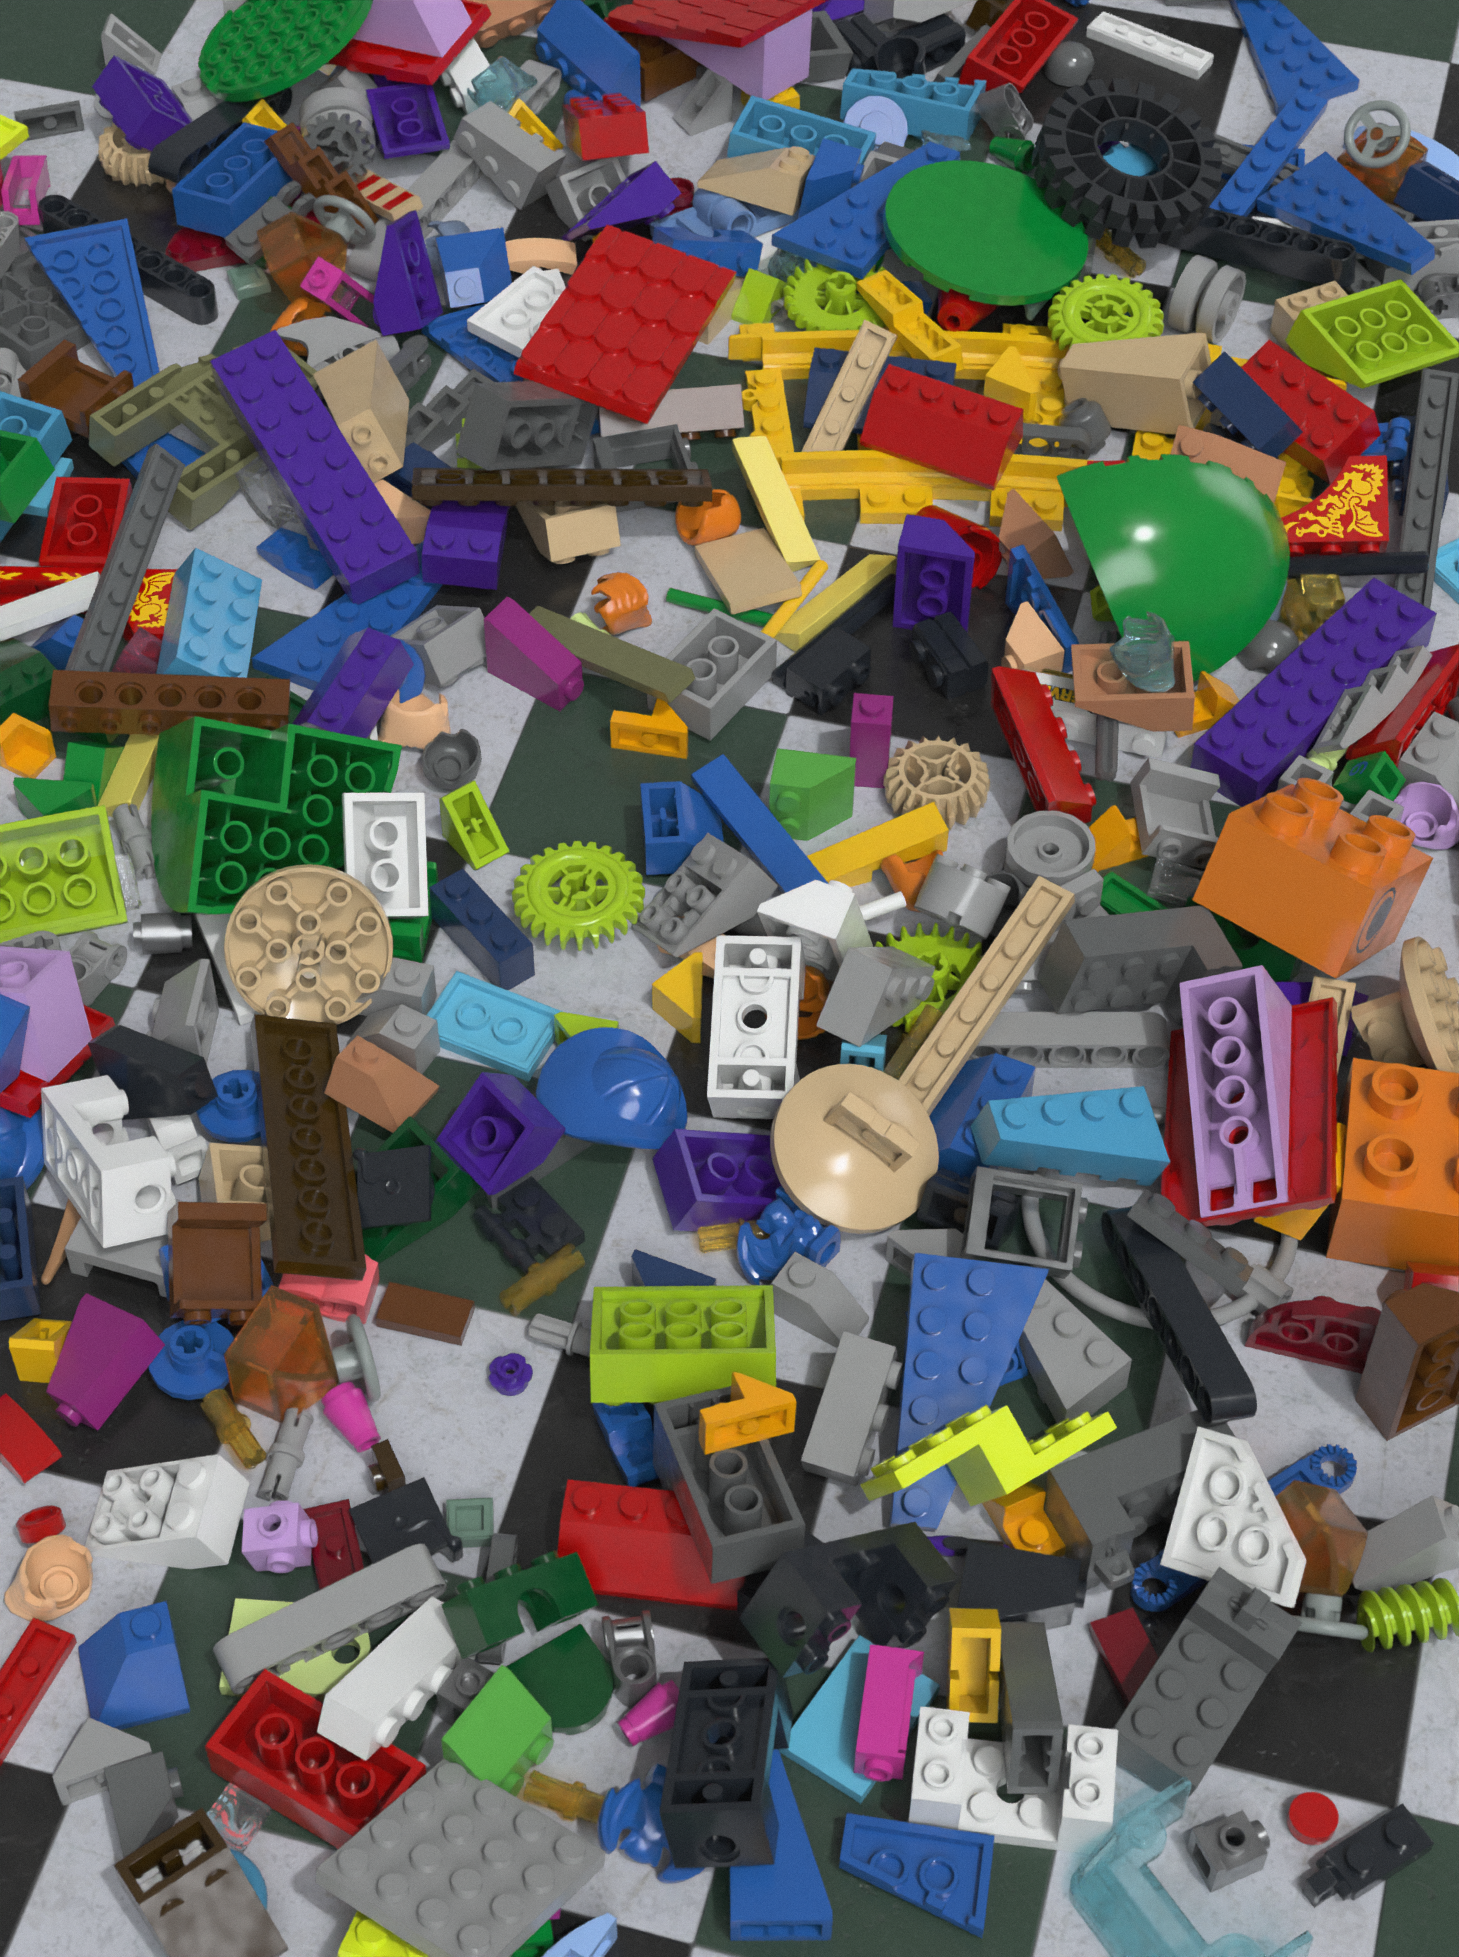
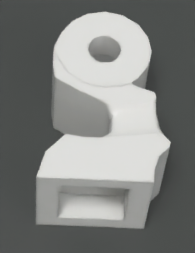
[147,1115,208,1185]

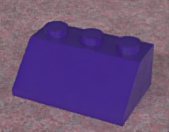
[92,55,193,151]
[893,514,975,633]
[292,628,414,739]

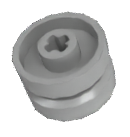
[299,87,375,173]
[1168,255,1246,344]
[1003,811,1096,890]

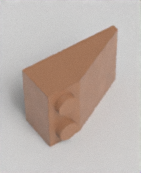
[1170,425,1286,503]
[1071,641,1195,732]

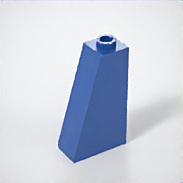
[730,1749,833,1941]

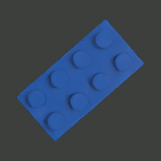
[172,122,293,238]

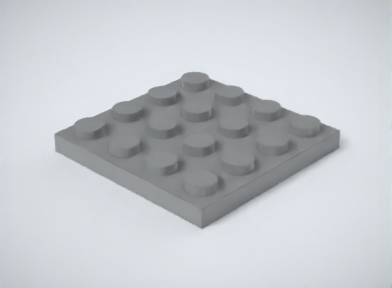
[316,1759,606,1957]

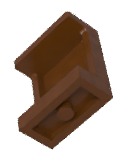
[17,339,134,439]
[167,1202,269,1325]

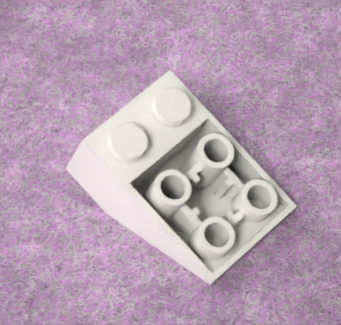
[85,1454,250,1569]

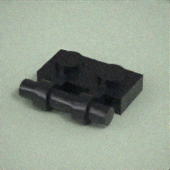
[473,1176,585,1275]

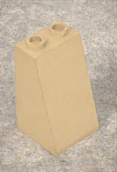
[1058,333,1211,434]
[313,340,409,483]

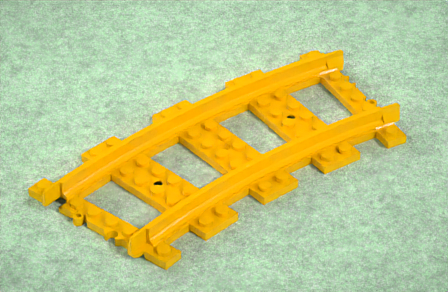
[728,323,1347,531]

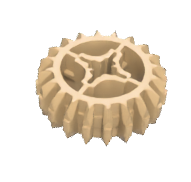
[98,122,165,188]
[883,734,990,830]

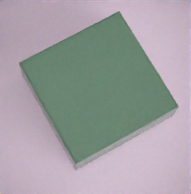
[226,264,271,300]
[446,1497,494,1548]

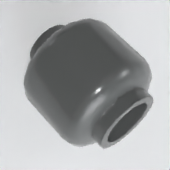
[1058,398,1111,454]

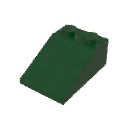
[0,638,57,725]
[355,1116,481,1264]

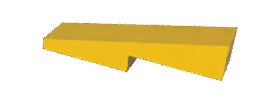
[856,269,963,372]
[807,802,949,887]

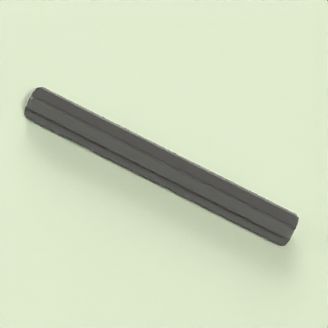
[1095,629,1121,782]

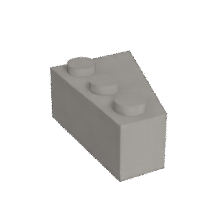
[1364,219,1459,291]
[1019,1279,1132,1423]
[801,1331,903,1487]

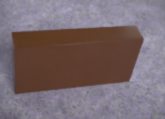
[376,1282,475,1346]

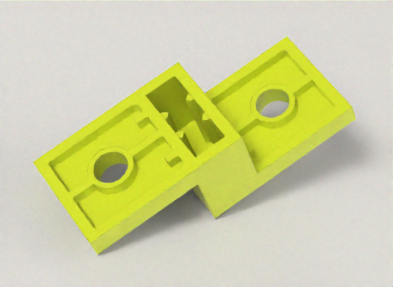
[860,1404,1117,1506]

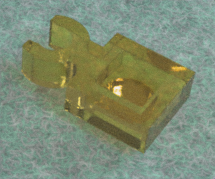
[1299,574,1345,629]

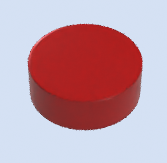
[16,1505,66,1543]
[1287,1792,1339,1846]

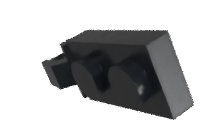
[1302,1803,1434,1908]

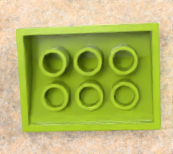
[1285,279,1459,389]
[0,805,128,943]
[590,1285,776,1406]

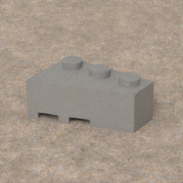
[454,101,567,211]
[816,946,935,1047]

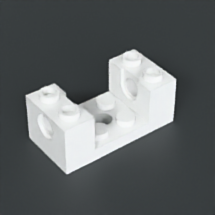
[707,935,806,1119]
[41,1075,176,1248]
[908,1706,1118,1856]

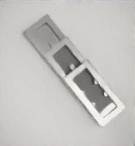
[1313,645,1433,754]

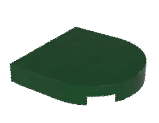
[506,1623,613,1735]

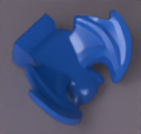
[736,1186,841,1285]
[597,1763,706,1884]

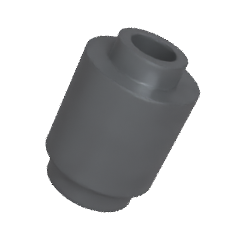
[133,912,193,954]

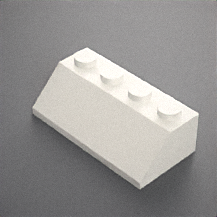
[757,880,873,981]

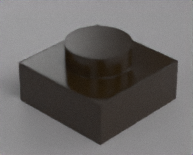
[367,1439,406,1493]

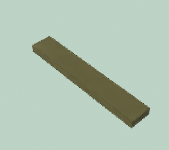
[529,606,696,703]

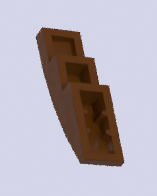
[264,122,379,230]

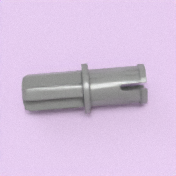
[528,1314,591,1357]

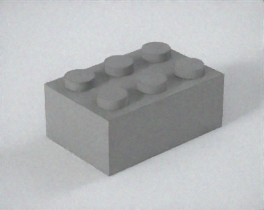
[647,608,777,741]

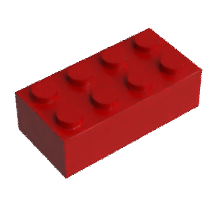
[562,93,649,161]
[1241,340,1381,485]
[205,1669,427,1849]

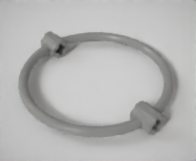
[1021,1106,1298,1329]

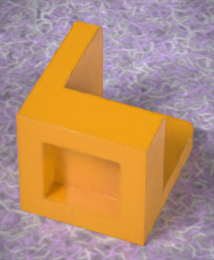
[0,713,56,779]

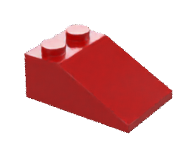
[39,477,132,568]

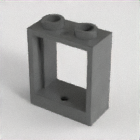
[798,11,853,83]
[593,424,698,513]
[960,1166,1088,1279]

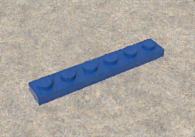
[1209,88,1328,217]

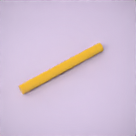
[760,560,828,638]

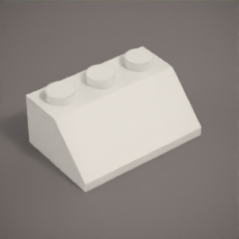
[342,793,428,919]

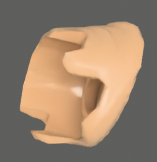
[378,689,451,749]
[4,1534,93,1622]

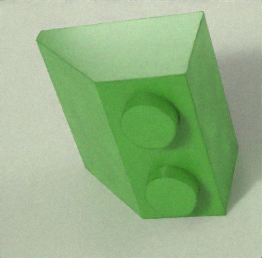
[769,748,856,841]
[441,1665,554,1797]

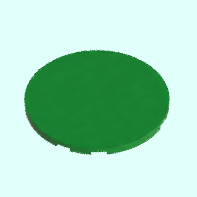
[198,0,373,102]
[883,160,1088,306]

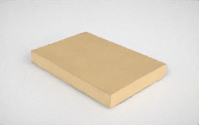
[695,528,802,615]

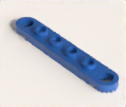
[1130,1444,1357,1612]

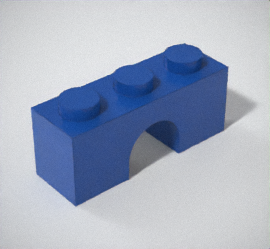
[652,227,763,276]

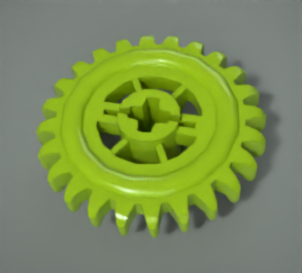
[783,259,886,331]
[1048,274,1164,350]
[511,841,645,951]
[875,922,983,1036]

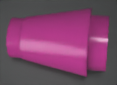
[321,1382,381,1453]
[617,1679,679,1747]

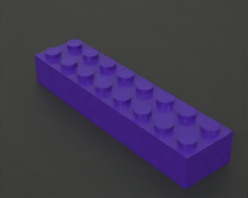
[210,330,420,605]
[1190,577,1437,807]

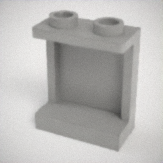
[1130,757,1220,869]
[65,1199,185,1297]

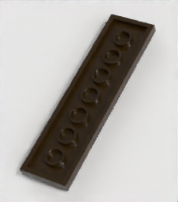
[412,468,712,507]
[250,1014,367,1281]

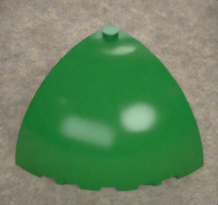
[1056,454,1290,682]
[151,716,402,915]

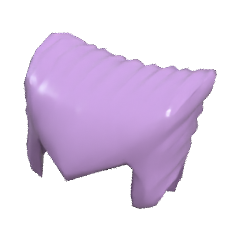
[1393,782,1459,850]

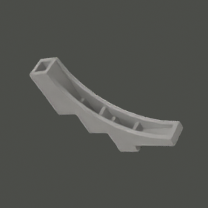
[1342,1495,1459,1594]

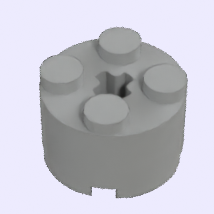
[914,854,1011,940]

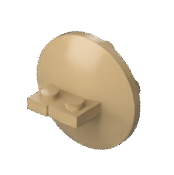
[224,864,393,1025]
[1351,936,1459,1073]
[770,1064,939,1234]

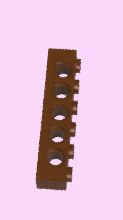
[49,670,291,736]

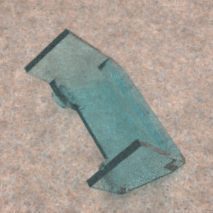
[1068,1776,1314,1957]

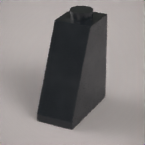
[88,1025,218,1120]
[957,1541,1088,1630]

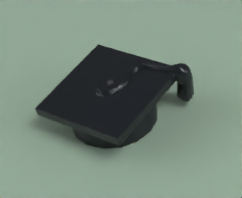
[352,1145,435,1230]
[349,1477,463,1564]

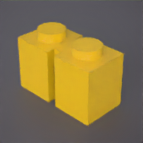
[946,1608,1001,1723]

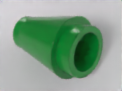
[989,136,1035,173]

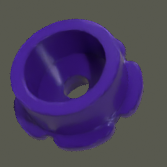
[488,1353,533,1396]

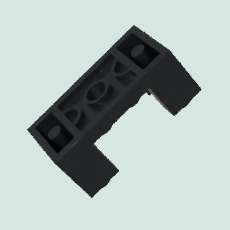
[739,1522,960,1678]
[659,1657,793,1868]

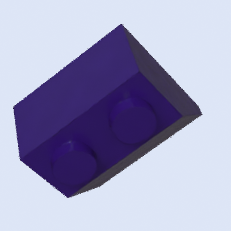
[437,1072,566,1195]

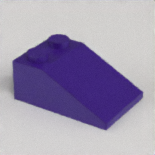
[366,83,450,159]
[561,161,681,242]
[373,210,443,336]
[422,500,510,590]
[652,1129,782,1232]

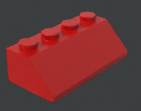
[958,0,1078,93]
[860,364,1024,491]
[1345,644,1459,768]
[991,666,1096,824]
[557,1479,746,1611]

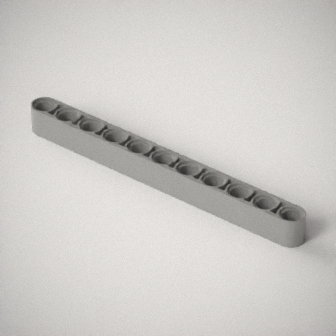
[349,60,562,282]

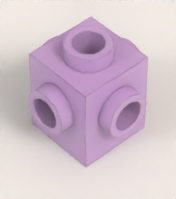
[242,1500,318,1573]

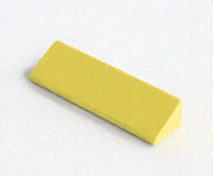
[732,436,821,572]
[775,554,897,652]
[98,734,159,817]

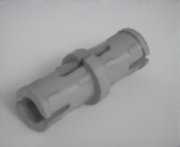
[112,803,156,880]
[259,1408,314,1501]

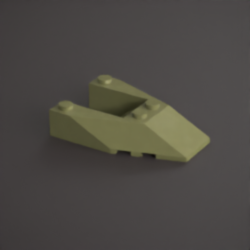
[89,345,319,530]

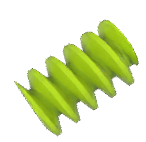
[1357,1578,1459,1652]

